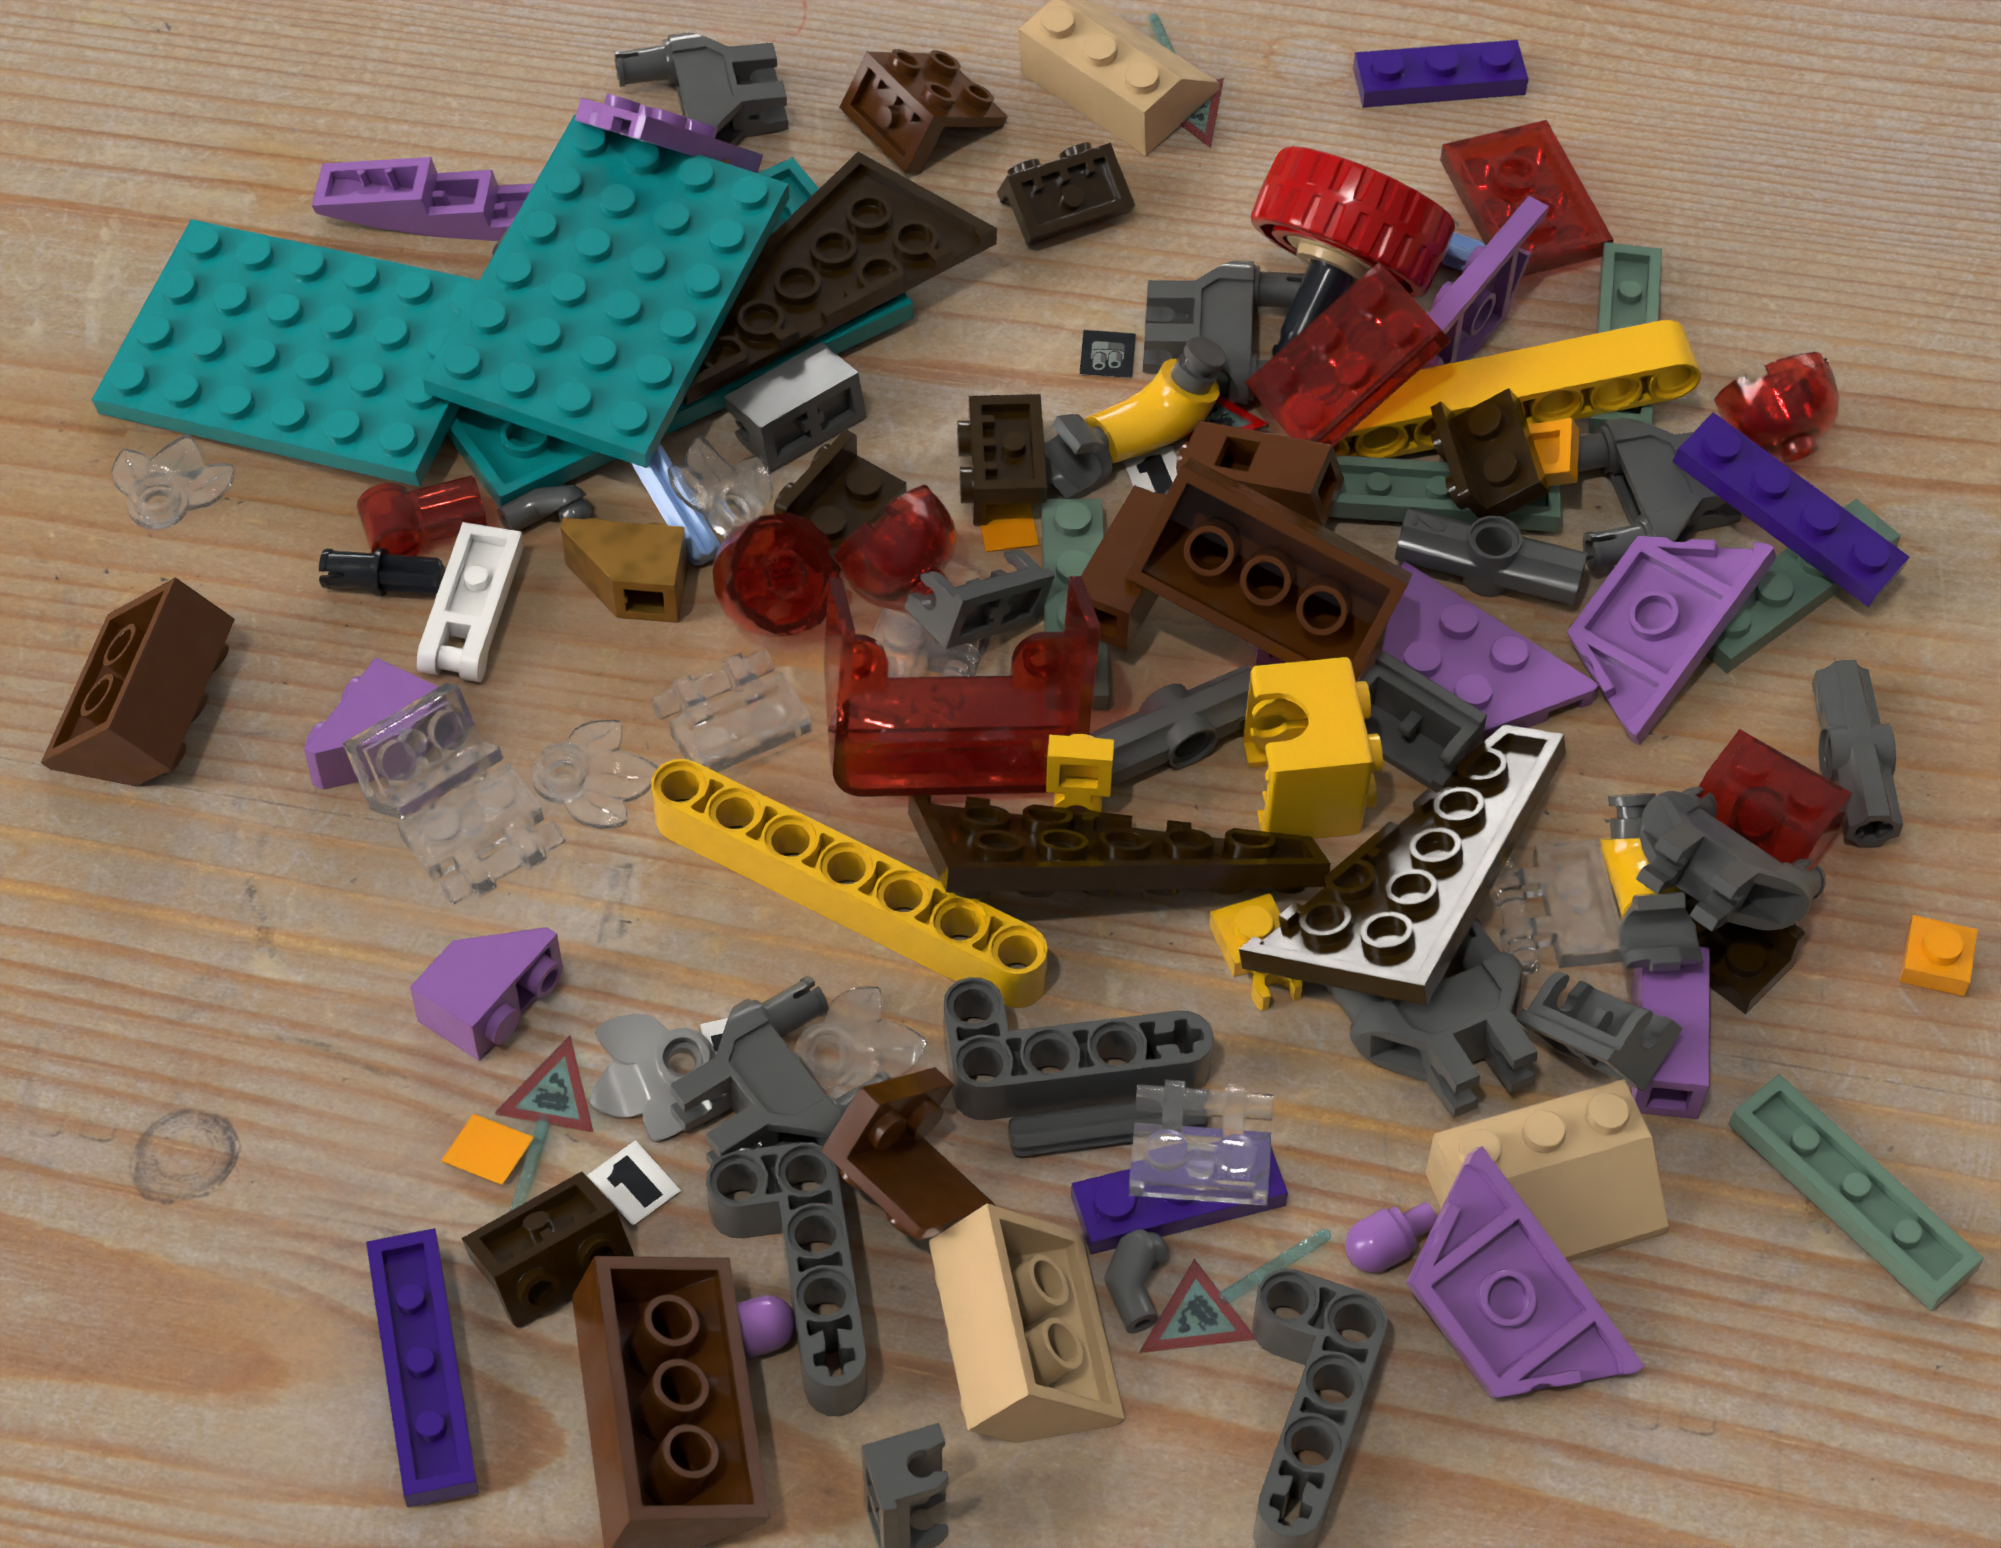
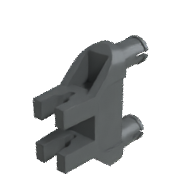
[614,33,788,145]
[1142,260,1310,404]
[1578,418,1742,571]
[1636,787,1826,931]
[1327,917,1538,1118]
[670,976,891,1166]

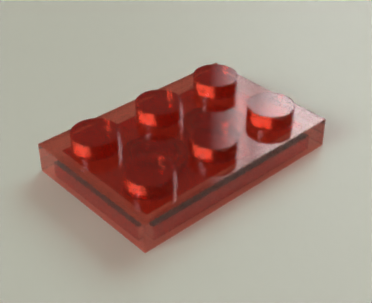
[1440,120,1614,276]
[1245,262,1452,446]

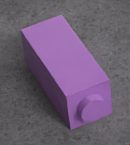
[1631,947,1709,1119]

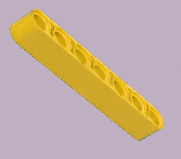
[1284,320,1701,458]
[651,759,1047,1008]

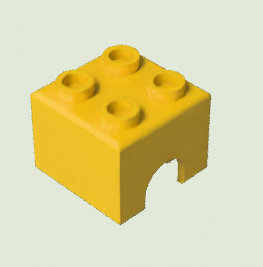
[1243,657,1383,839]

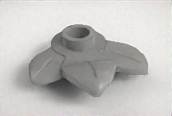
[589,1014,716,1142]

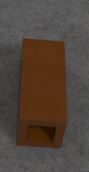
[1176,420,1344,527]
[1070,485,1167,651]

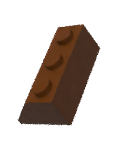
[41,577,235,787]

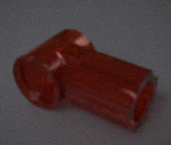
[356,475,487,556]

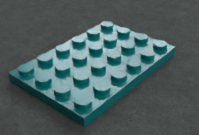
[422,114,789,468]
[91,219,479,487]

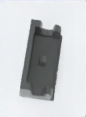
[724,342,867,473]
[904,549,1055,649]
[1357,651,1487,792]
[1516,971,1683,1091]
[861,1423,948,1548]

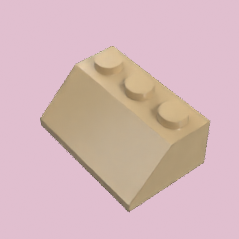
[1018,0,1219,156]
[1425,1079,1669,1262]
[929,1203,1125,1443]

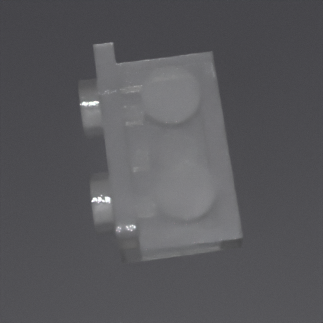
[342,683,504,820]

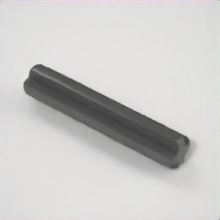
[1008,1093,1208,1157]

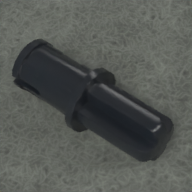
[319,547,445,597]

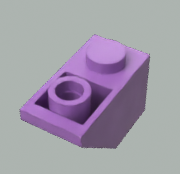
[304,657,447,790]
[410,927,563,1061]

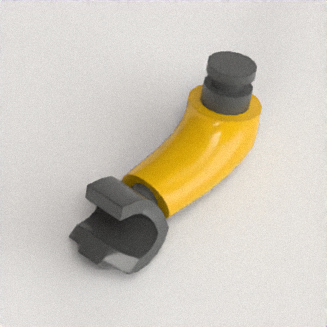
[1044,337,1227,499]
[1599,793,1704,973]

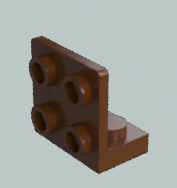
[839,49,1008,173]
[821,1067,995,1240]

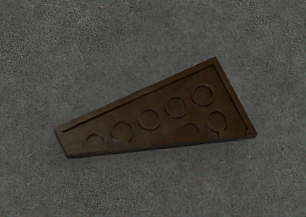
[682,152,997,405]
[1239,724,1566,1005]
[908,790,1331,899]

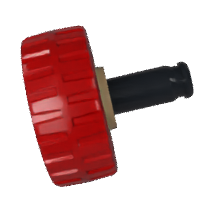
[1251,146,1455,371]

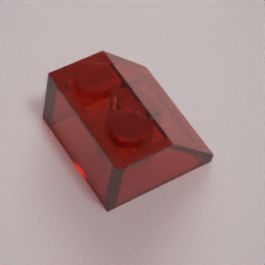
[1698,729,1852,871]

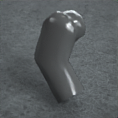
[497,485,591,531]
[1105,1229,1167,1333]

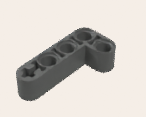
[944,977,1214,1120]
[706,1142,867,1416]
[1252,1268,1388,1548]

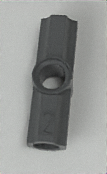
[1395,508,1588,605]
[1812,660,1903,847]
[1087,665,1252,787]

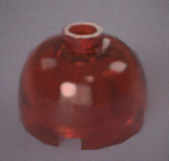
[1714,352,1840,463]
[833,484,957,602]
[712,513,840,638]

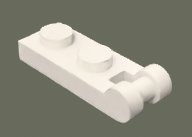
[416,522,524,682]

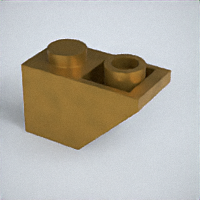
[560,517,688,623]

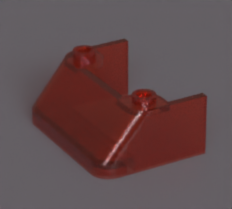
[824,576,1101,797]

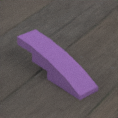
[312,157,535,241]

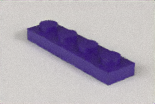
[1672,412,1910,607]
[366,1228,479,1508]

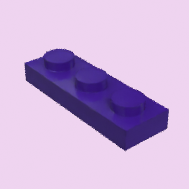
[1353,40,1528,108]
[1071,1135,1288,1255]

